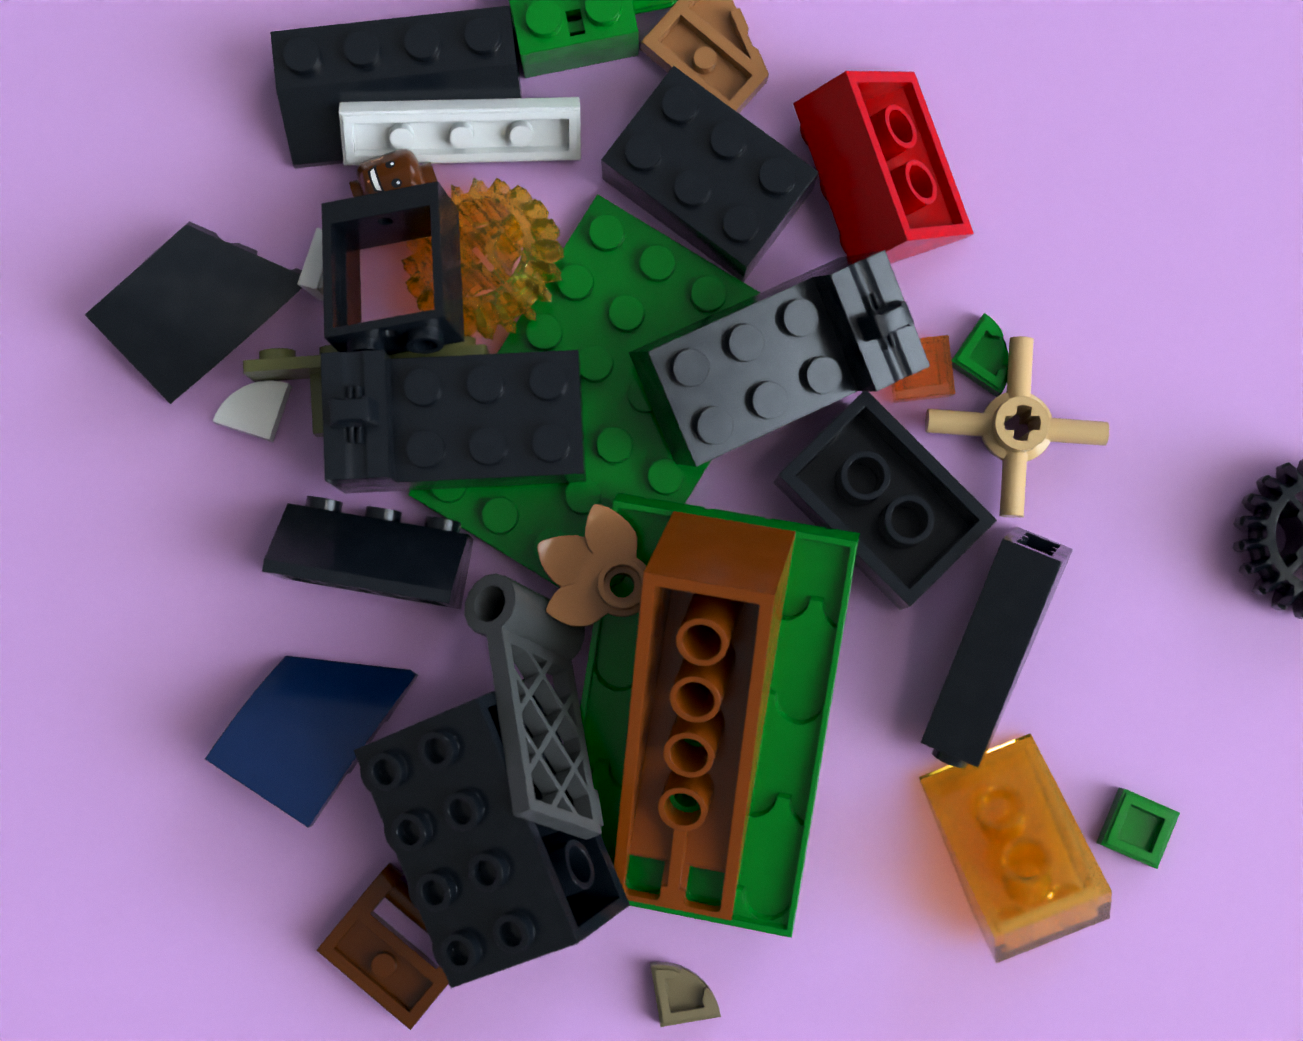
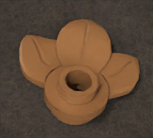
[537,504,646,627]

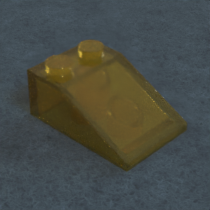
[919,733,1112,963]

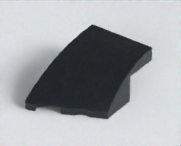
[85,221,302,404]

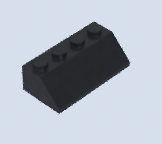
[270,5,522,169]

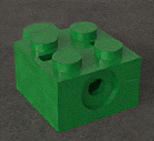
[509,0,678,78]

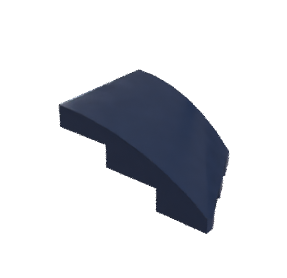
[205,656,418,828]

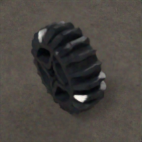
[1232,459,1303,619]

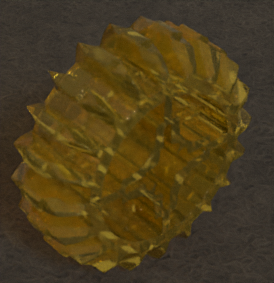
[401,178,565,340]

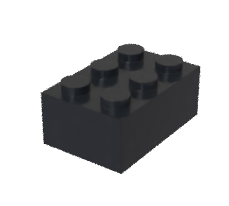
[601,66,819,282]
[773,391,997,610]

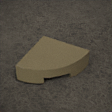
[650,962,721,1027]

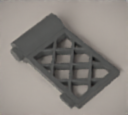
[464,573,604,840]

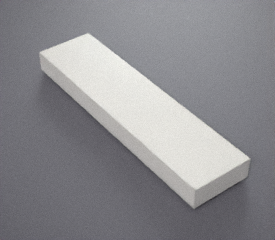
[339,97,581,166]

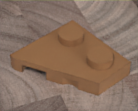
[640,0,769,113]

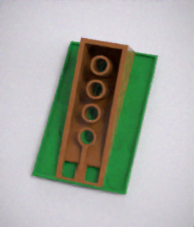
[580,493,860,938]

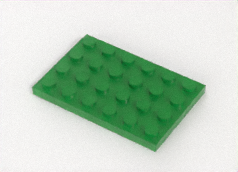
[408,194,760,588]

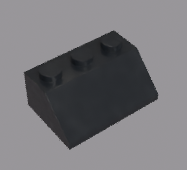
[262,496,474,609]

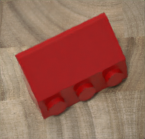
[793,71,974,264]

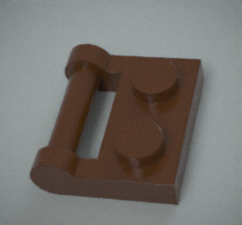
[316,862,449,1030]

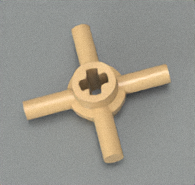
[925,336,1109,518]

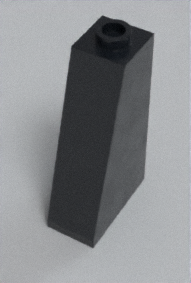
[920,527,1073,768]

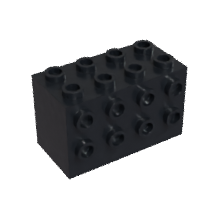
[354,679,630,988]

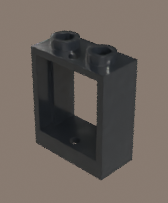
[321,181,465,355]

